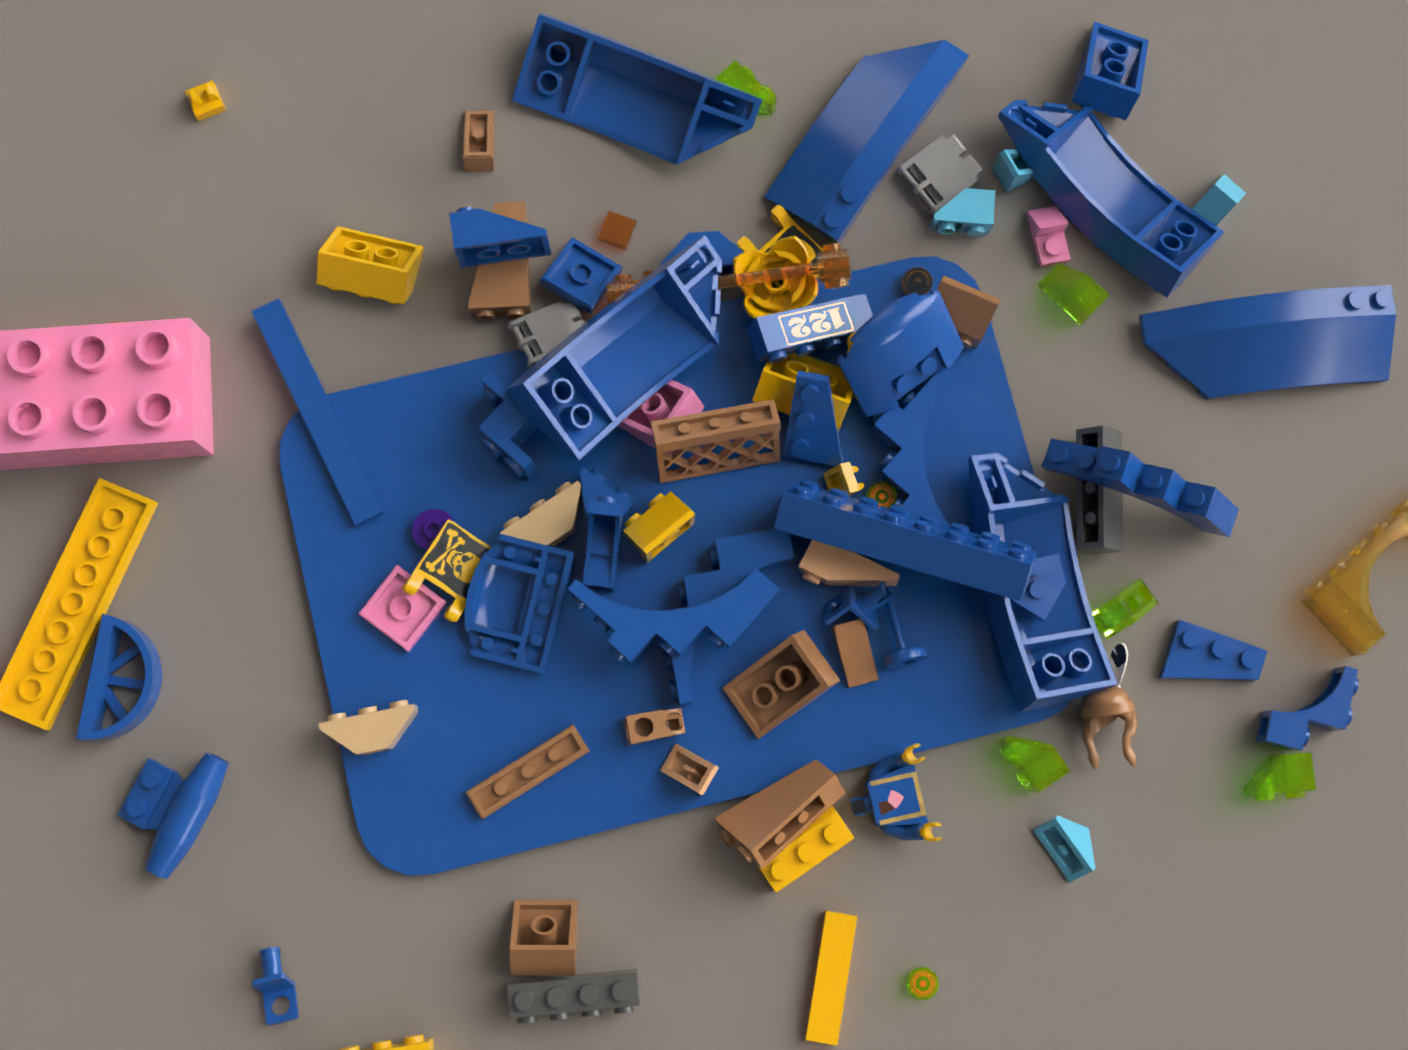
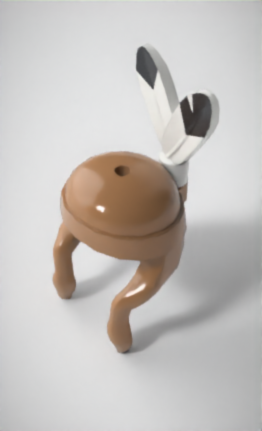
[1080,643,1138,769]

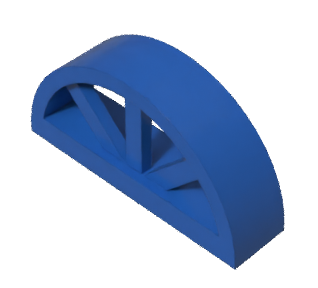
[76,614,162,741]

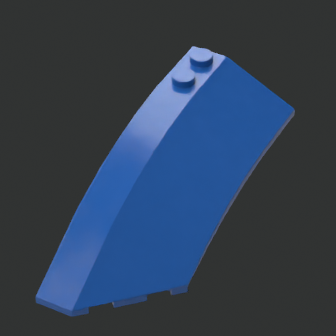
[512,13,763,165]
[764,40,969,246]
[998,100,1225,298]
[505,236,722,461]
[1139,285,1396,400]
[968,453,1118,712]

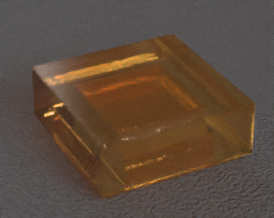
[598,211,637,250]

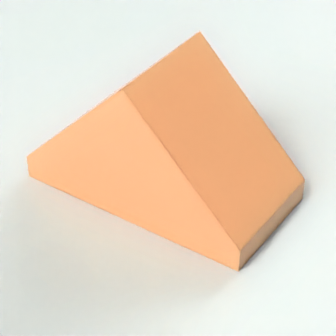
[660,744,719,796]

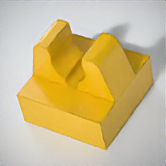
[185,80,226,121]
[823,462,864,497]

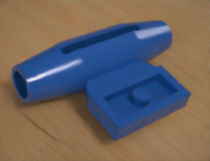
[118,752,229,879]

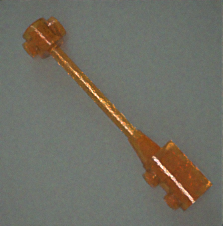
[607,243,852,305]

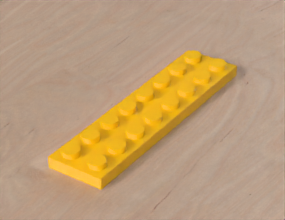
[0,478,159,731]

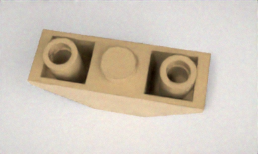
[500,481,582,547]
[318,700,418,755]

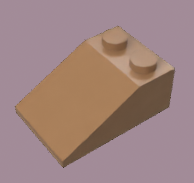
[723,630,841,739]

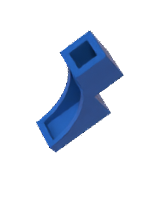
[582,496,623,592]
[1256,666,1359,751]

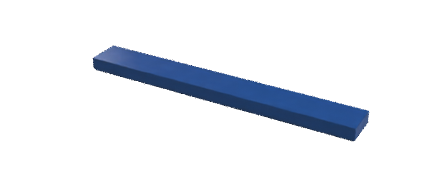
[251,298,384,527]

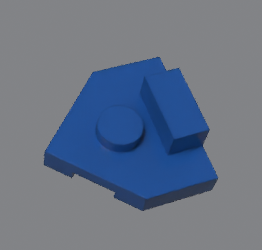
[1010,553,1066,621]

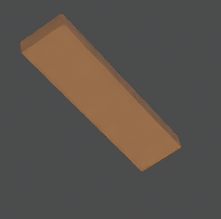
[465,725,590,819]

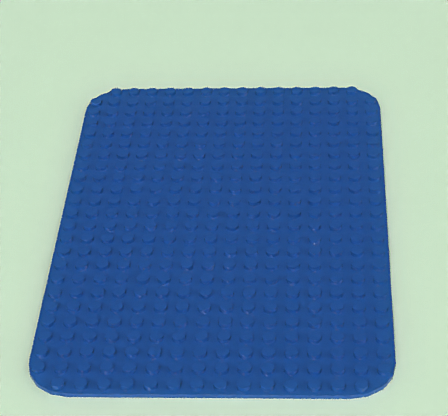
[280,256,1071,876]

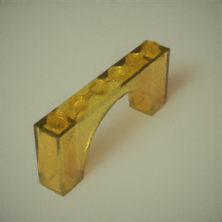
[1301,500,1408,657]

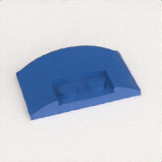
[837,289,964,417]
[465,534,575,674]

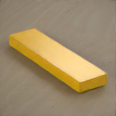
[805,910,857,1046]

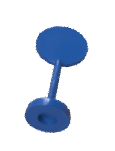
[857,553,928,670]

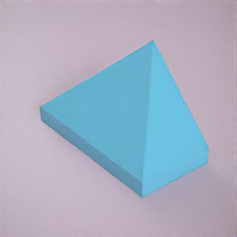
[1033,816,1095,883]

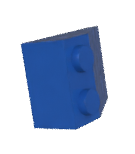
[1071,21,1149,121]
[449,207,551,268]

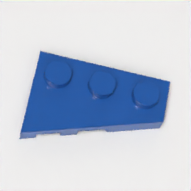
[783,371,843,466]
[1159,620,1267,680]

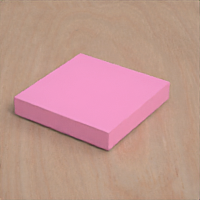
[359,565,447,652]

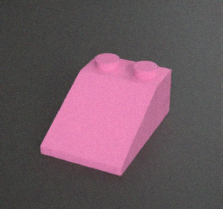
[617,380,705,453]

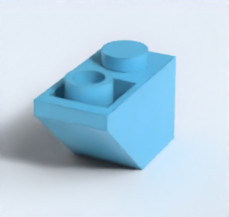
[929,188,995,237]

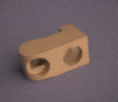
[623,708,686,746]

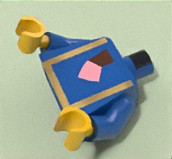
[850,743,943,842]

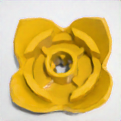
[733,236,818,319]

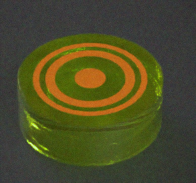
[866,481,897,509]
[906,966,939,1000]

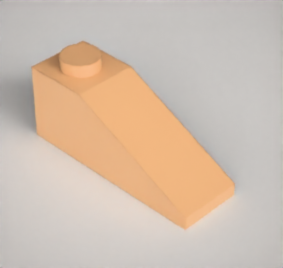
[799,540,900,586]

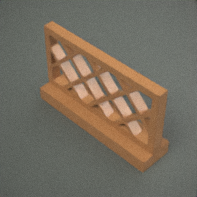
[651,399,781,483]

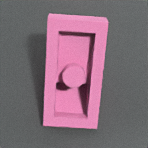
[1026,206,1071,268]

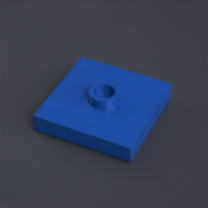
[540,237,623,315]

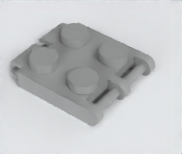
[896,134,983,216]
[507,300,586,369]

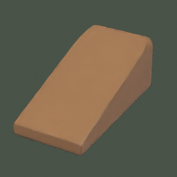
[463,110,495,172]
[831,619,879,688]

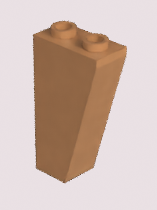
[468,201,532,321]
[714,759,845,869]

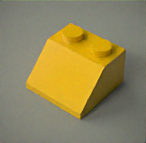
[623,491,695,563]

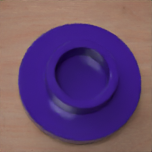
[412,509,455,551]

